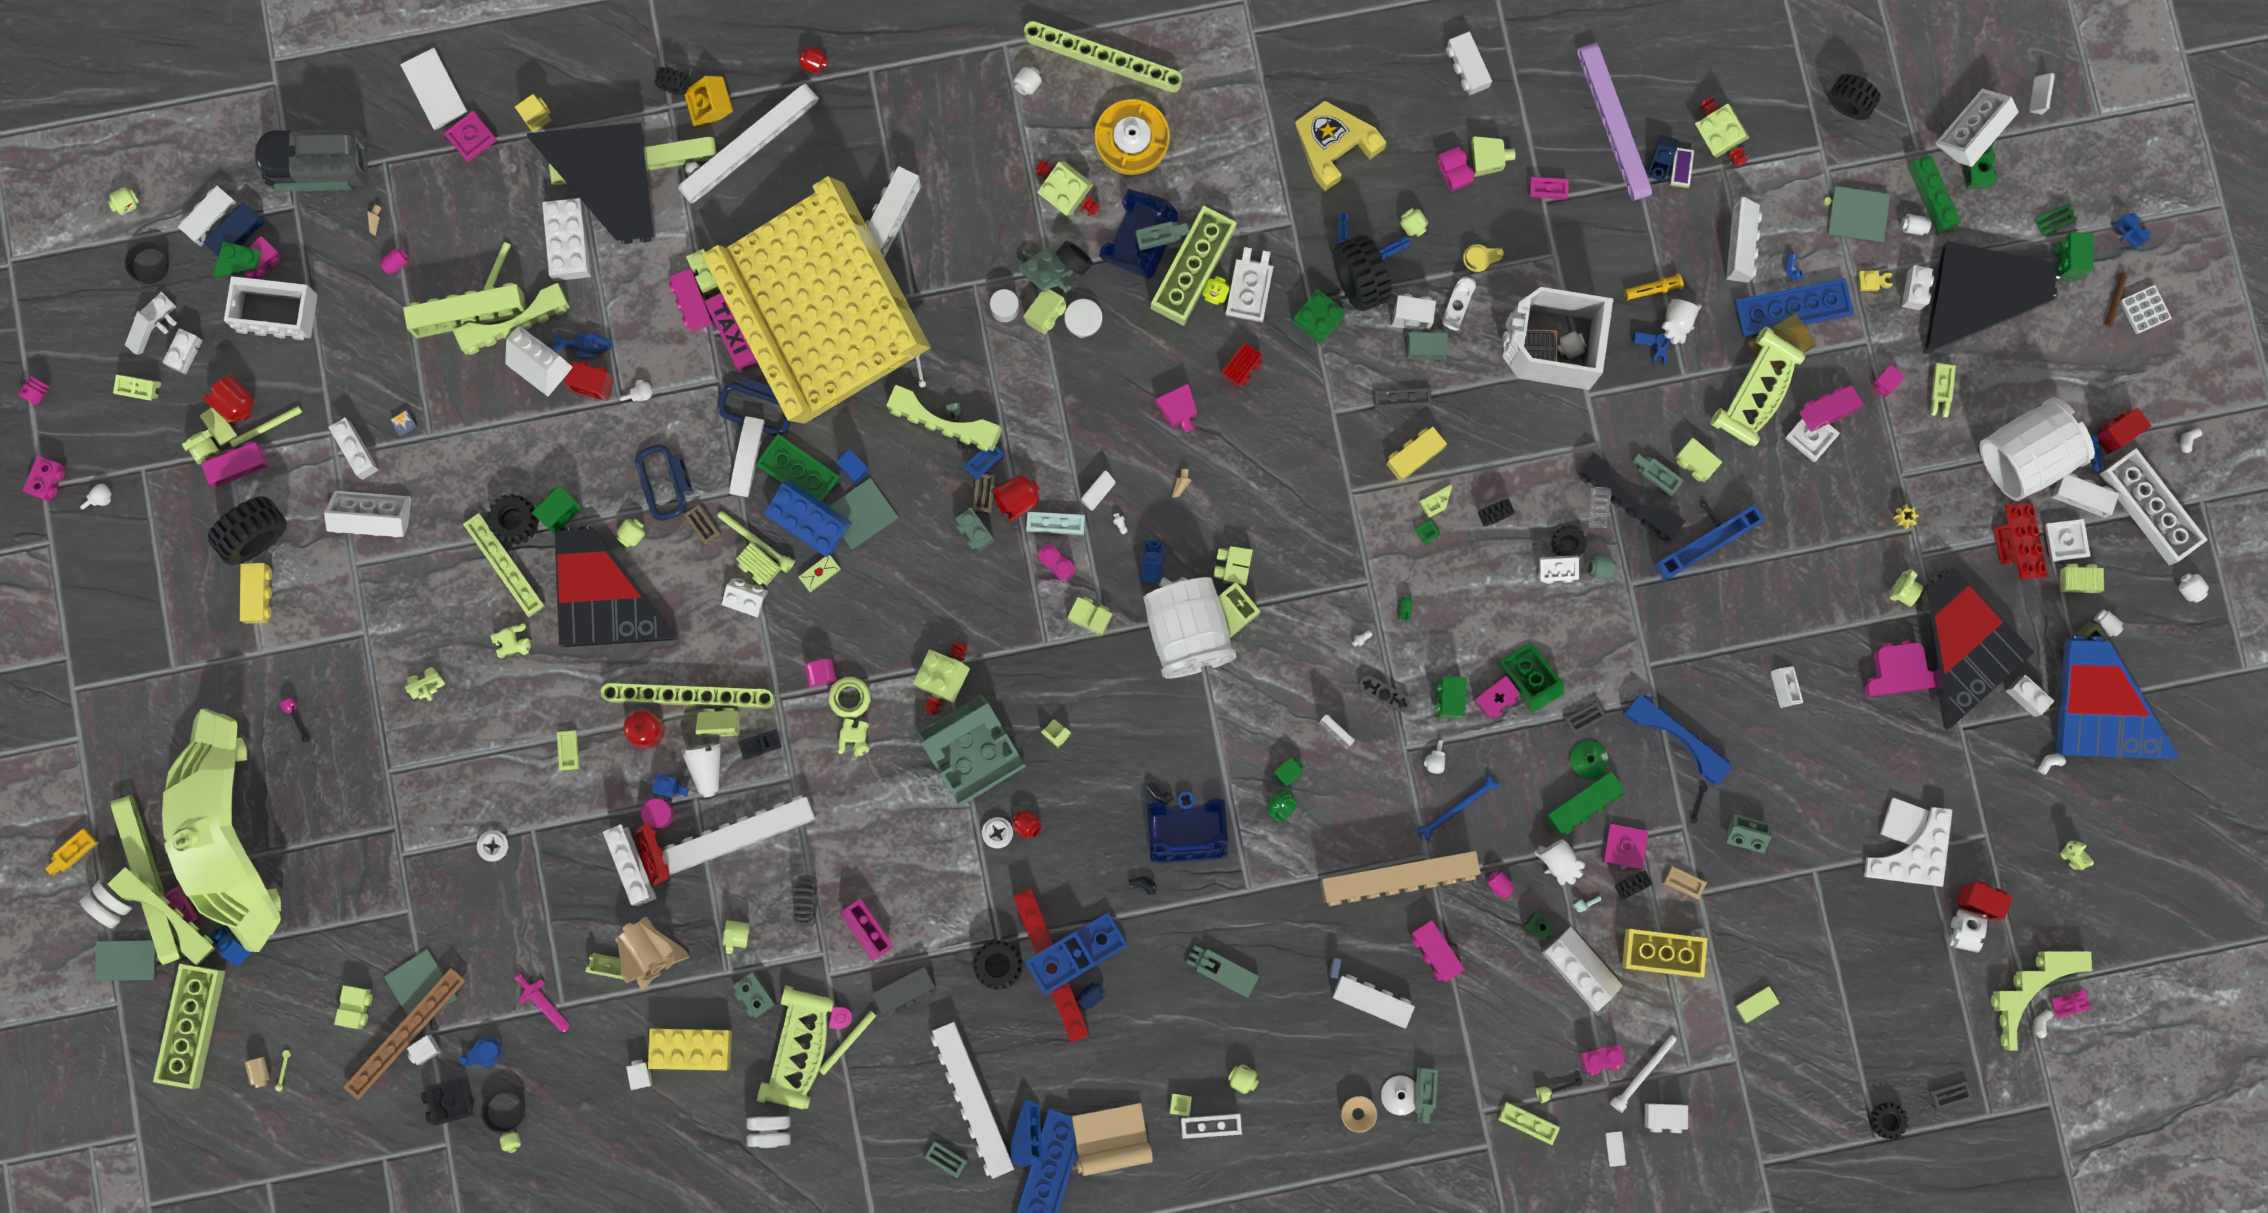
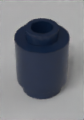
[1076,982,1105,1011]

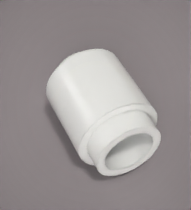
[1901,214,1931,235]
[2093,609,2123,637]

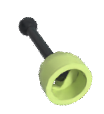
[1536,1078,1583,1103]

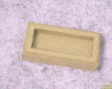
[1663,865,1707,900]

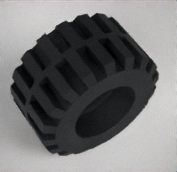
[1828,74,1881,120]
[486,494,539,545]
[973,940,1023,990]

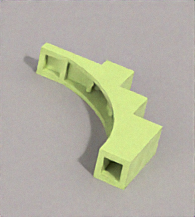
[1991,952,2092,1050]

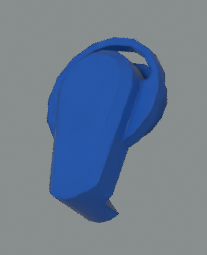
[460,1037,502,1067]

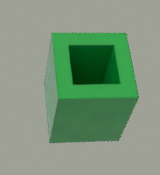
[1273,757,1304,788]

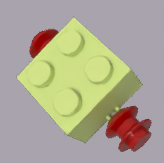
[1695,97,1750,167]
[1036,160,1100,216]
[913,642,970,716]

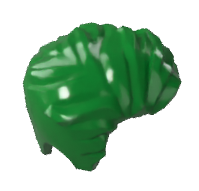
[1266,790,1298,822]

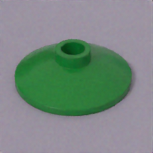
[1570,740,1608,779]

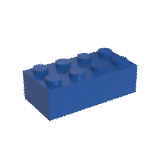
[764,480,853,557]

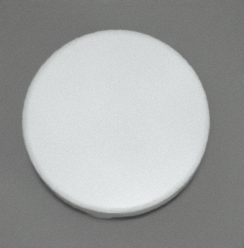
[1064,299,1102,338]

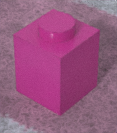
[1872,364,1905,397]

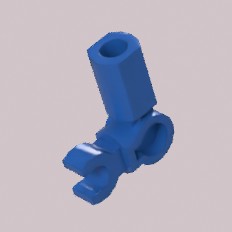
[1632,331,1670,364]

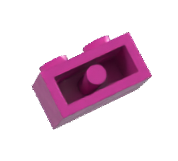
[23,456,66,502]
[1578,1044,1625,1075]

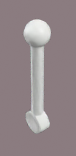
[915,355,926,387]

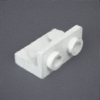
[1538,555,1579,584]

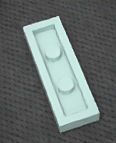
[1026,512,1085,535]

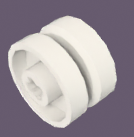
[80,879,133,929]
[746,1116,791,1148]

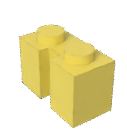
[515,94,551,132]

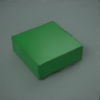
[1414,519,1441,546]

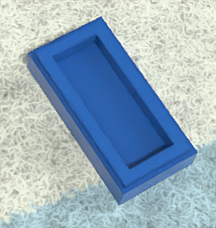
[964,446,1005,480]

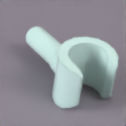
[1573,896,1601,912]

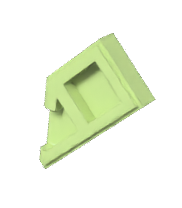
[1420,484,1452,518]

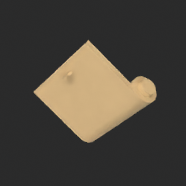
[1072,1103,1153,1176]

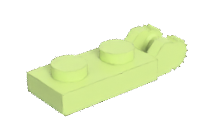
[1930,363,1956,417]

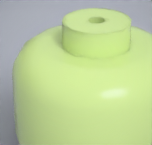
[500,1131,521,1153]

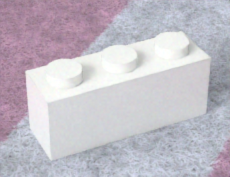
[1446,31,1492,95]
[178,186,239,246]
[328,418,379,480]
[2052,473,2119,518]
[1181,1113,1242,1139]

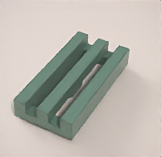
[924,1140,968,1178]

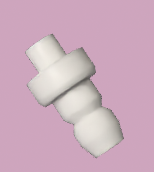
[1113,513,1128,534]
[1352,630,1372,647]

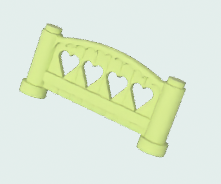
[1710,326,1805,446]
[757,985,834,1110]

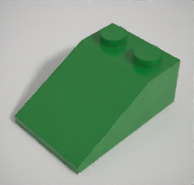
[1499,642,1564,713]

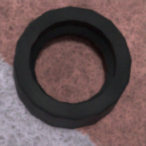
[1056,241,1093,275]

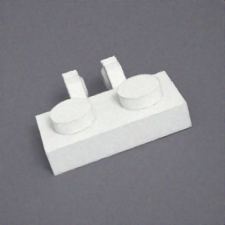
[134,292,177,334]

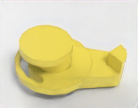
[1463,244,1503,272]

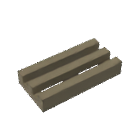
[972,474,996,514]
[683,504,721,546]

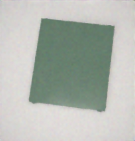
[1828,186,1891,243]
[829,478,899,550]
[384,949,458,1016]

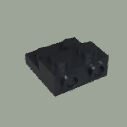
[421,1077,473,1127]

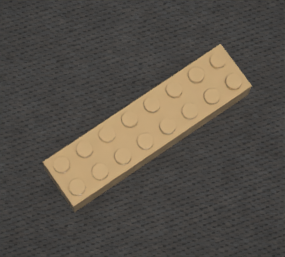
[1319,851,1481,906]

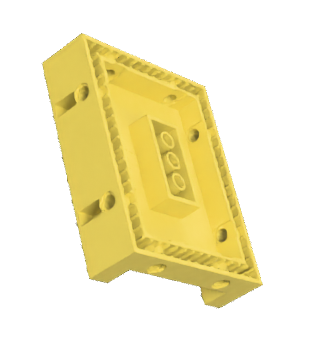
[702,176,931,424]

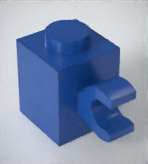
[652,774,689,799]

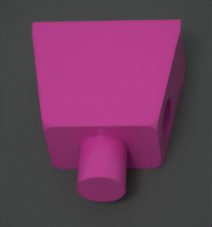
[1155,384,1197,433]

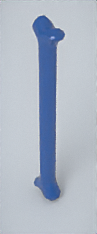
[1418,775,1499,840]

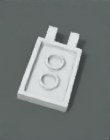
[1226,247,1273,323]

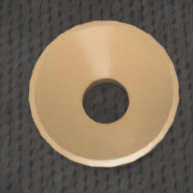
[1341,1096,1377,1133]

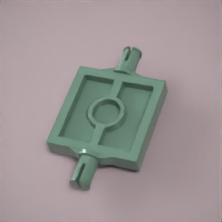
[1019,247,1073,293]

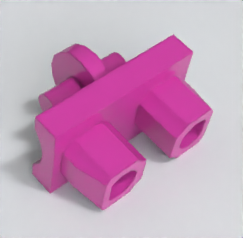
[2050,989,2091,1018]

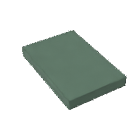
[95,940,157,981]

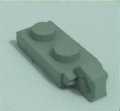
[1135,221,1190,251]
[1632,454,1684,496]
[1415,1068,1438,1124]

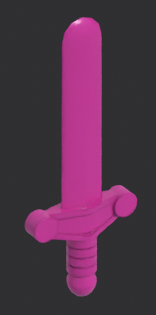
[515,973,569,1032]

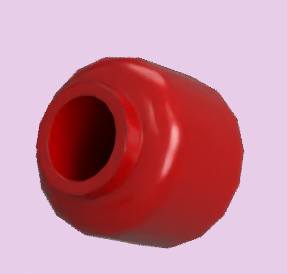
[799,46,827,74]
[1013,810,1042,839]

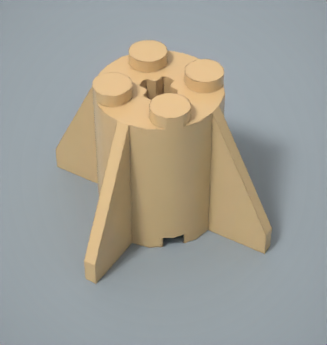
[615,917,689,991]

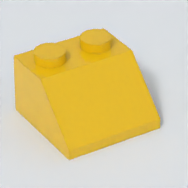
[685,76,733,127]

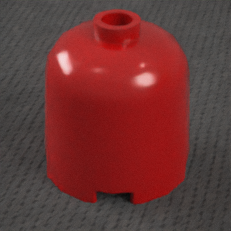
[203,374,254,423]
[991,475,1040,522]
[623,710,665,750]

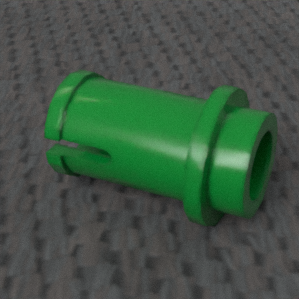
[1398,596,1414,621]

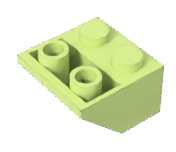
[1218,582,1261,638]

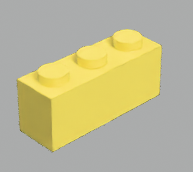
[1386,427,1447,482]
[240,563,272,624]

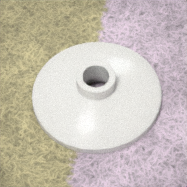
[1381,1076,1416,1115]

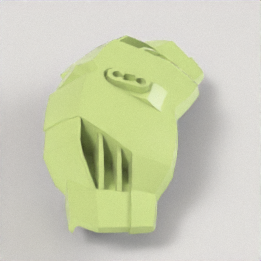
[162,708,281,952]

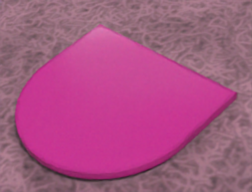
[829,1007,852,1029]

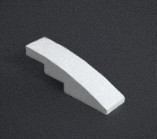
[729,416,765,497]

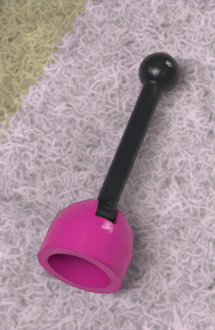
[279,697,309,743]

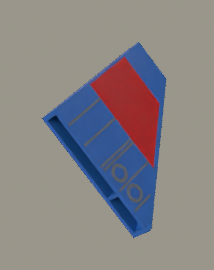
[2056,635,2178,759]

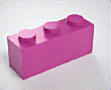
[669,268,713,332]
[1799,385,1863,432]
[201,442,269,488]
[839,898,893,962]
[1410,920,1465,983]

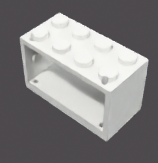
[224,276,318,340]

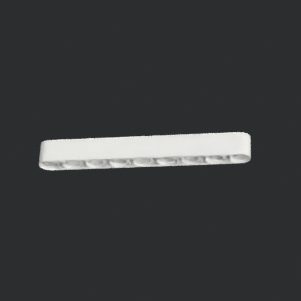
[678,84,819,203]

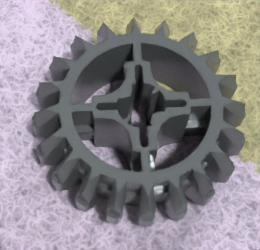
[793,875,818,928]

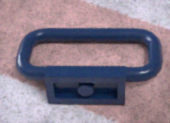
[717,377,791,435]
[635,444,694,521]

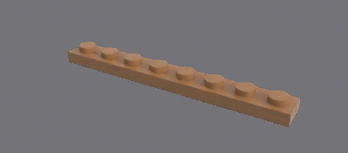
[343,967,466,1100]

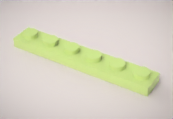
[463,513,545,617]

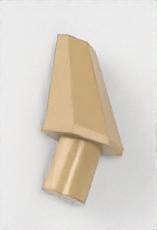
[367,205,382,236]
[1172,469,1191,498]

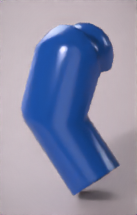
[1784,254,1803,281]

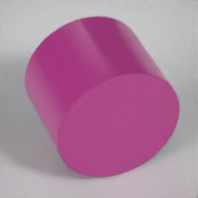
[804,658,837,688]
[641,799,674,829]

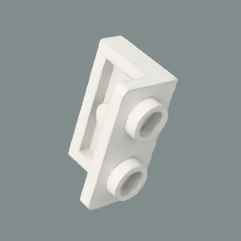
[722,578,768,618]

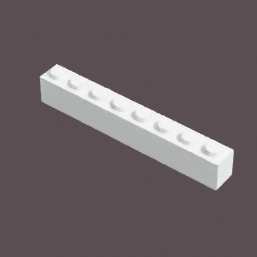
[662,795,816,875]
[930,1022,1015,1179]

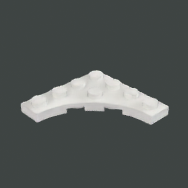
[1864,807,1952,887]

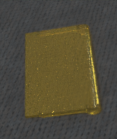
[1748,313,1816,372]

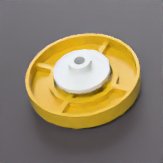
[1095,99,1170,175]

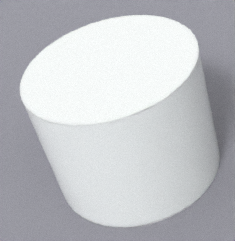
[990,289,1019,322]

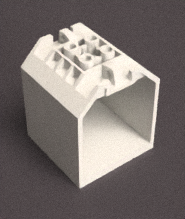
[1503,287,1613,390]

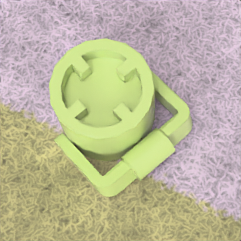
[182,429,219,464]
[1890,569,1924,607]
[722,920,750,954]

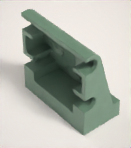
[916,694,1026,807]

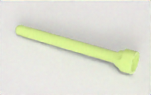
[718,511,795,573]

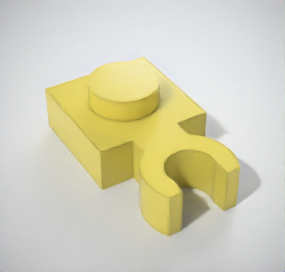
[1858,271,1893,291]

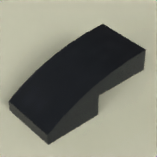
[738,729,782,761]

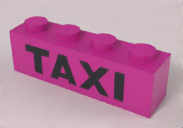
[704,293,758,372]

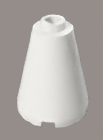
[681,743,721,797]

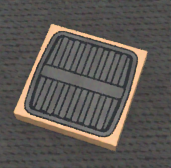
[1524,330,1557,362]

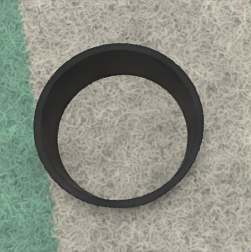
[125,242,169,284]
[481,1089,525,1133]

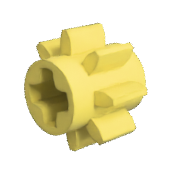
[1893,504,1919,529]

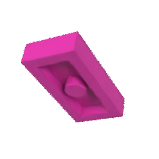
[1530,177,1569,199]
[162,885,200,924]

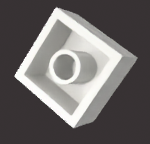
[1391,294,1436,332]

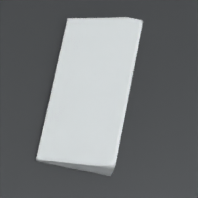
[2029,73,2055,115]
[125,311,156,355]
[1081,470,1115,511]
[1771,666,1803,708]

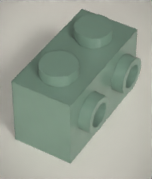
[955,508,994,553]
[1726,814,1772,853]
[733,972,776,1018]

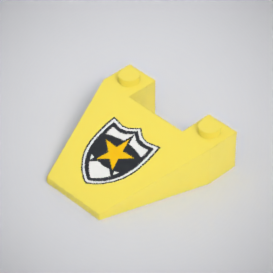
[1295,101,1387,192]

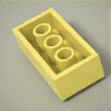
[1622,929,1708,978]
[648,1029,732,1070]

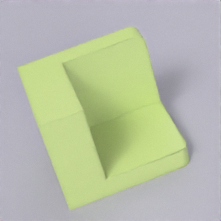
[1041,719,1071,748]

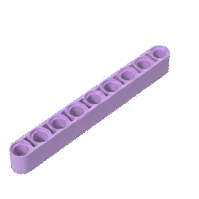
[1577,42,1652,201]

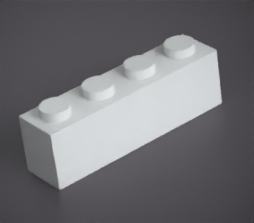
[1332,974,1415,1028]

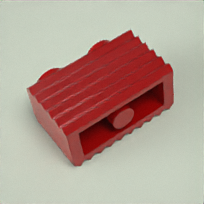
[1221,342,1263,388]

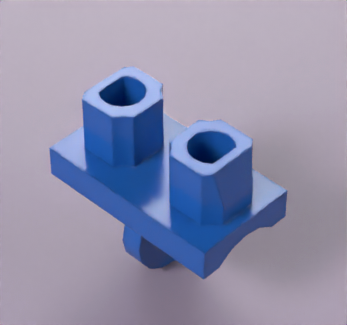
[2114,213,2151,250]

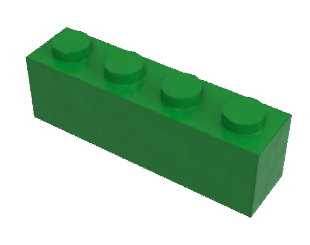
[1908,154,1961,235]
[1546,771,1625,835]

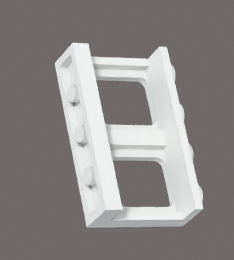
[603,824,657,906]

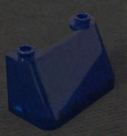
[1099,189,1178,279]
[1147,798,1228,863]

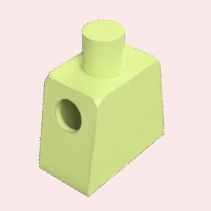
[1471,137,1515,177]

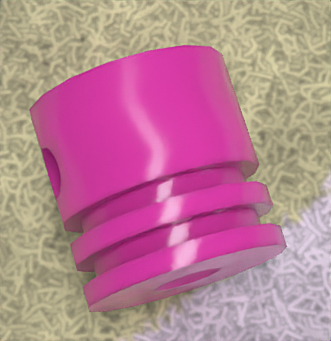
[17,375,50,406]

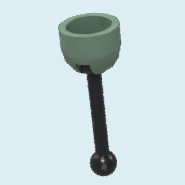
[945,403,965,449]

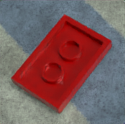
[633,823,670,888]

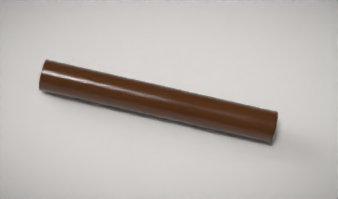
[2105,272,2128,327]

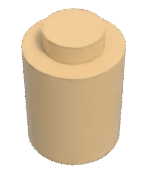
[245,1057,270,1088]

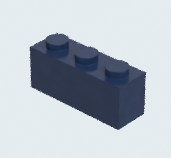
[203,202,265,257]

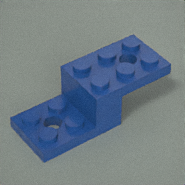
[1025,913,1128,996]

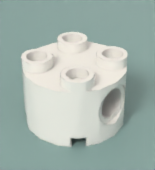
[1949,909,1987,953]

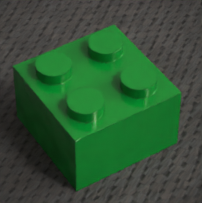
[2056,232,2094,280]
[1292,289,1347,346]
[532,486,583,534]
[1434,676,1467,720]

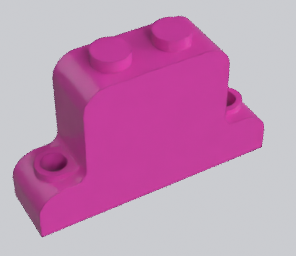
[1863,640,1937,698]

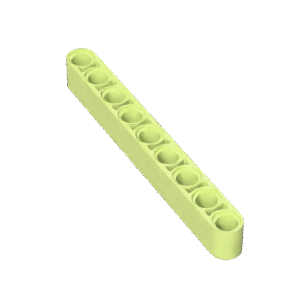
[1024,21,1182,92]
[549,137,717,185]
[601,683,775,709]
[111,794,184,965]

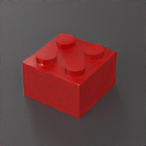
[564,361,614,402]
[2097,408,2152,454]
[1956,880,2013,920]

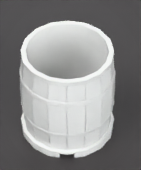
[1979,397,2095,501]
[1143,577,1237,679]

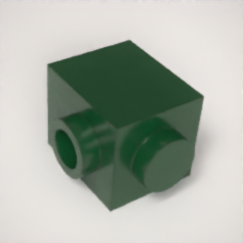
[1523,911,1555,942]

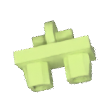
[405,667,445,701]

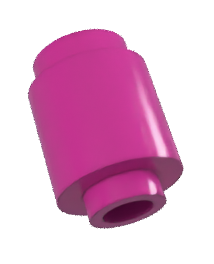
[379,247,408,275]
[1487,871,1515,900]

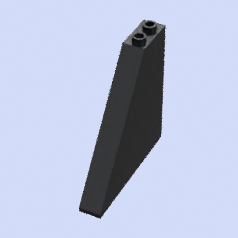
[527,123,656,244]
[1924,241,2060,354]

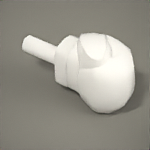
[620,380,652,402]
[80,484,112,509]
[1424,740,1445,774]

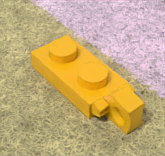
[45,828,98,875]

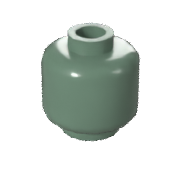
[1586,554,1617,579]

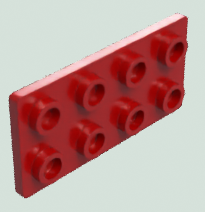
[1994,503,2048,580]

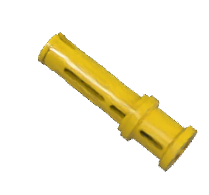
[1624,273,1684,301]

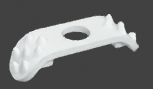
[1442,277,1476,331]

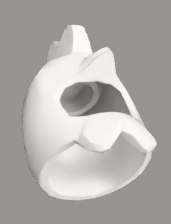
[1662,299,1702,344]
[1534,839,1585,885]

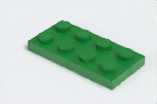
[755,434,840,502]

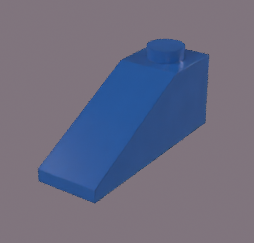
[1011,1100,1042,1166]

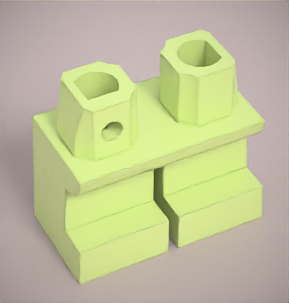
[1213,546,1253,588]

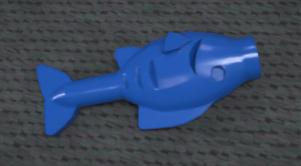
[553,333,612,357]

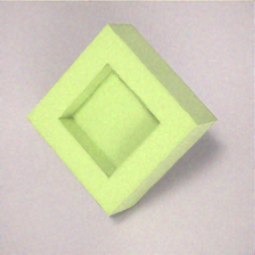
[1170,1093,1192,1116]

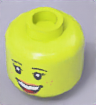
[1202,276,1230,305]

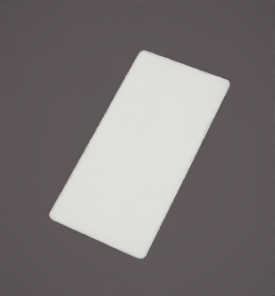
[1606,1131,1626,1167]

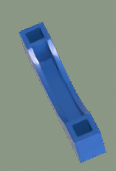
[1654,505,1765,582]
[1623,695,1733,786]

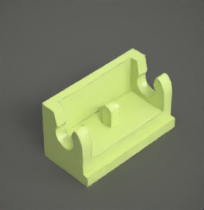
[113,375,161,401]
[586,953,624,980]

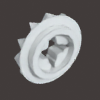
[982,817,1013,849]
[477,830,509,862]

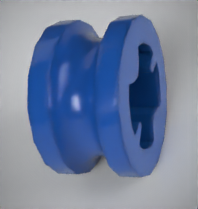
[1177,792,1195,810]

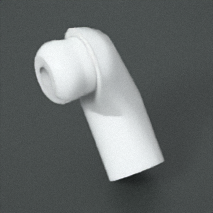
[2180,428,2202,453]
[2033,1009,2053,1038]

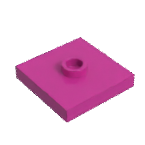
[444,110,497,163]
[1603,824,1648,869]

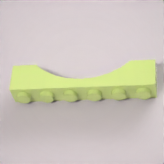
[453,283,570,355]
[886,385,1002,452]
[107,867,214,966]

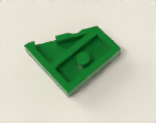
[213,242,262,279]

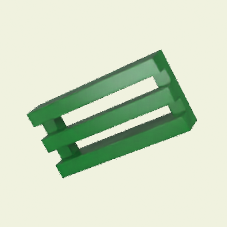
[2034,203,2078,237]

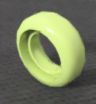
[828,677,871,719]

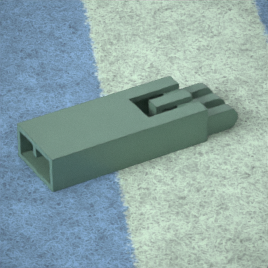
[1185,945,1259,998]

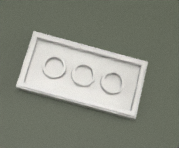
[400,48,468,130]

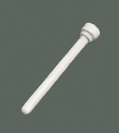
[1610,1035,1677,1113]

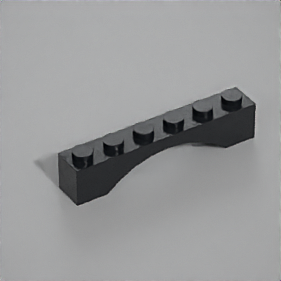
[1577,452,1685,542]

